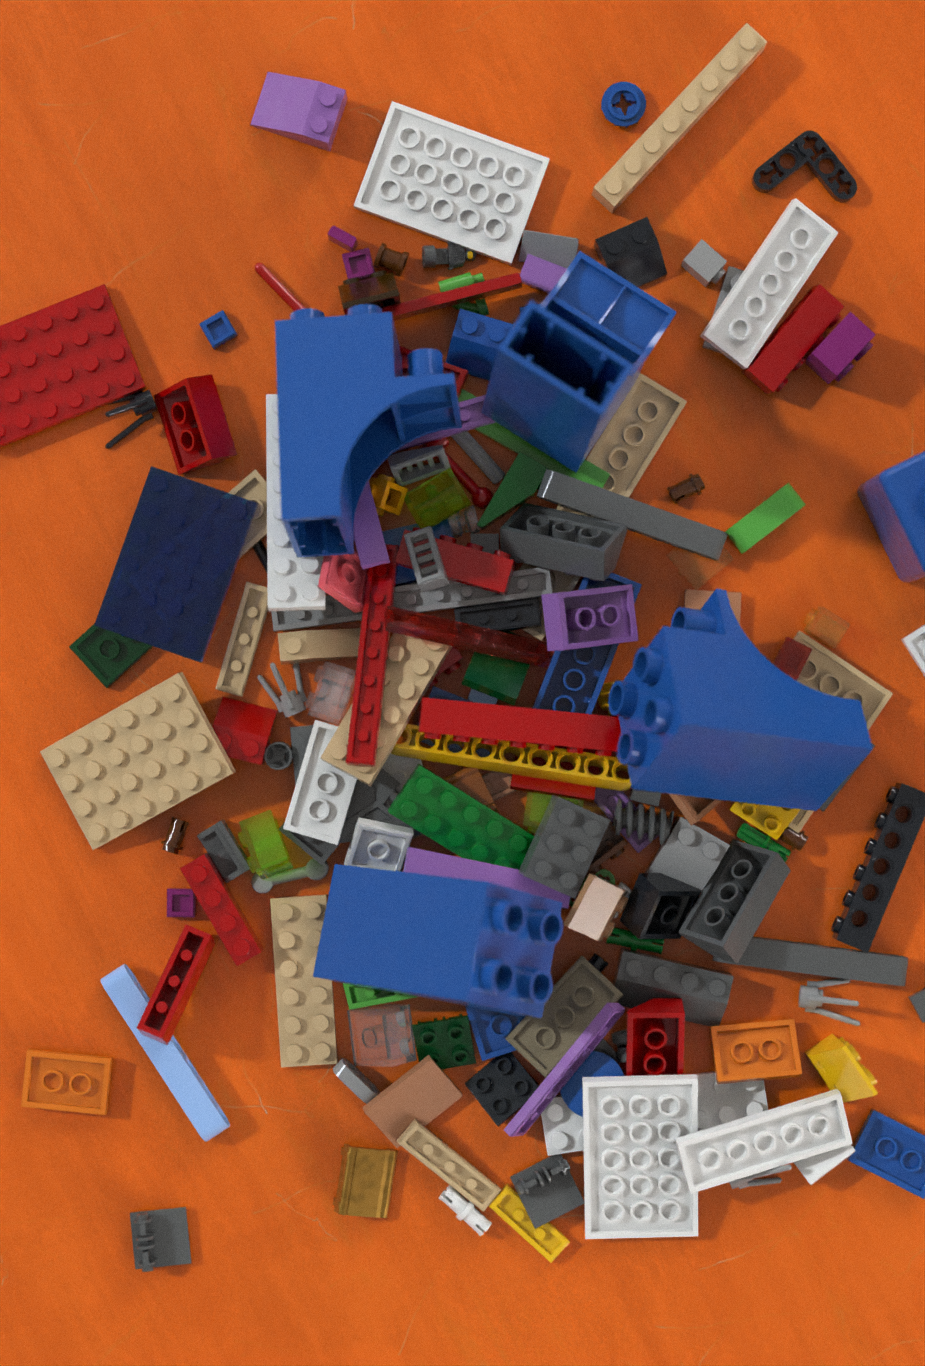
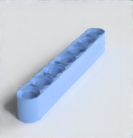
[101,964,230,1142]

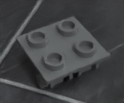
[510,1154,584,1229]
[130,1207,192,1272]

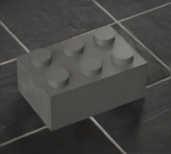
[518,795,610,899]

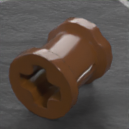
[374,243,409,277]

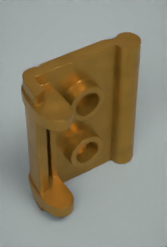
[333,1144,398,1218]

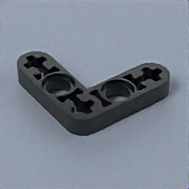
[752,131,857,202]

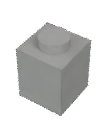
[681,239,727,287]

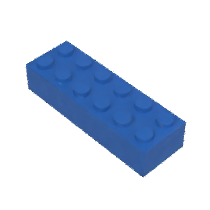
[532,573,642,714]

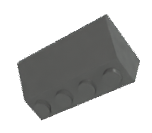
[500,503,627,581]
[679,839,791,964]
[613,948,734,1026]

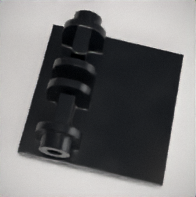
[465,1052,539,1127]

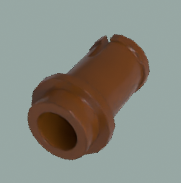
[667,473,705,504]
[161,817,189,855]
[779,827,808,851]

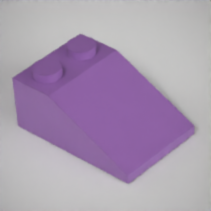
[250,72,347,151]
[541,584,638,651]

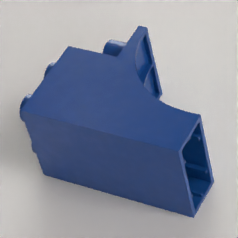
[481,251,677,473]
[275,304,462,558]
[608,589,873,811]
[313,864,563,1018]

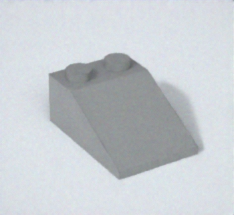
[645,816,730,892]

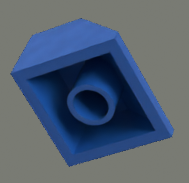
[446,309,514,381]

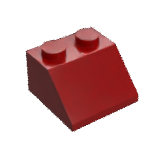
[212,697,278,765]

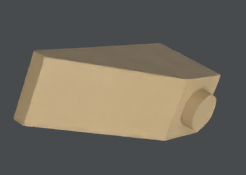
[278,628,361,665]

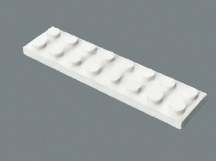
[266,394,326,611]
[541,1071,768,1156]

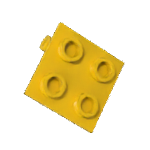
[730,802,801,840]

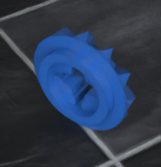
[601,82,646,128]

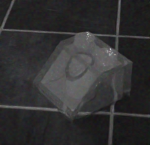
[305,661,356,725]
[347,1004,417,1067]

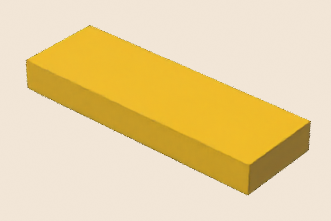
[489,1183,570,1263]

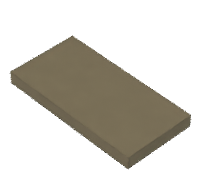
[505,956,624,1078]

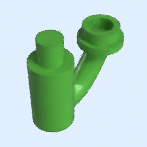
[438,272,489,316]

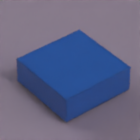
[199,310,238,349]

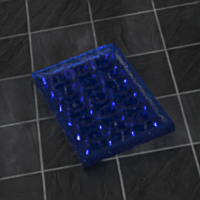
[95,466,258,663]

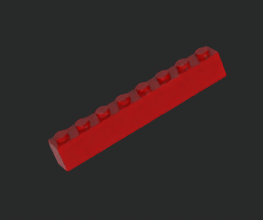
[418,697,621,757]

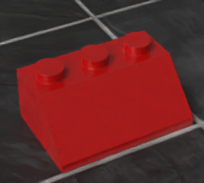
[154,374,237,475]
[626,998,685,1076]

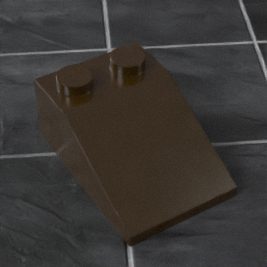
[338,271,401,315]

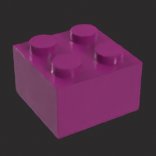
[804,311,875,384]

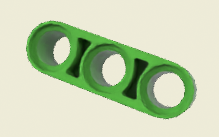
[725,483,806,554]

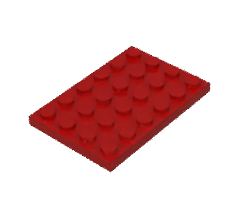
[0,284,147,448]

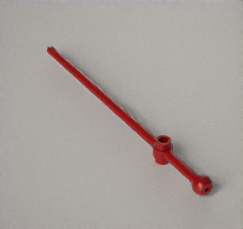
[255,263,493,509]

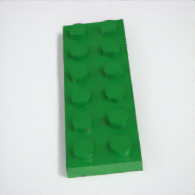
[388,763,535,870]

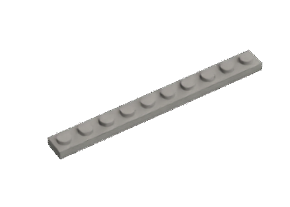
[271,568,553,632]

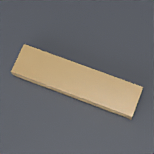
[215,581,268,697]
[397,1119,501,1212]

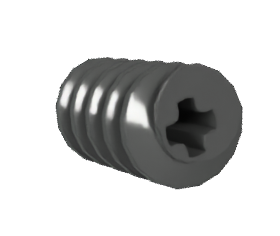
[612,799,674,845]

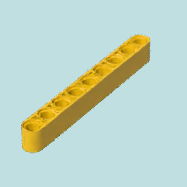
[391,724,631,791]

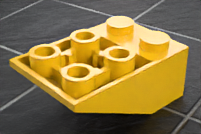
[804,1034,878,1103]

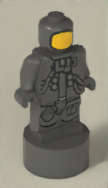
[422,242,477,270]

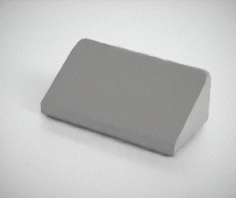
[519,230,579,268]

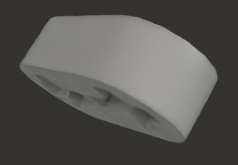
[333,1058,380,1104]

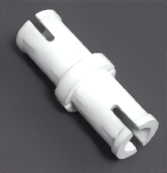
[438,1185,492,1236]

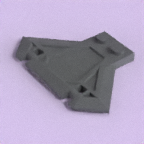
[278,725,420,865]

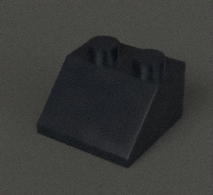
[594,217,667,287]
[620,873,701,939]

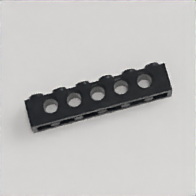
[831,782,925,953]

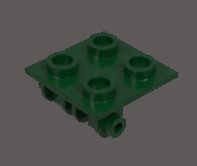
[412,1013,476,1069]

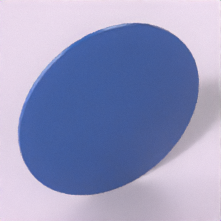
[560,1051,624,1117]

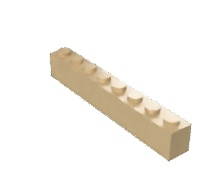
[592,23,767,213]

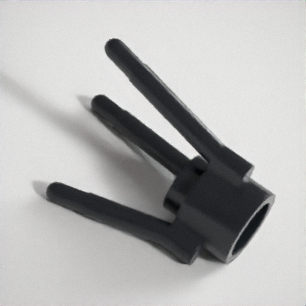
[105,390,158,449]

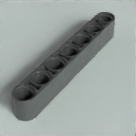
[537,469,728,561]
[712,936,909,986]

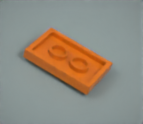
[709,1019,802,1084]
[21,1049,113,1115]

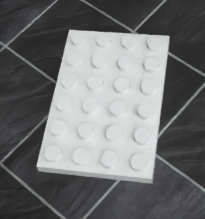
[354,101,550,265]
[582,1074,698,1239]

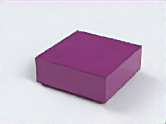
[327,226,358,252]
[342,248,375,280]
[167,888,196,917]

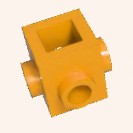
[369,474,408,517]

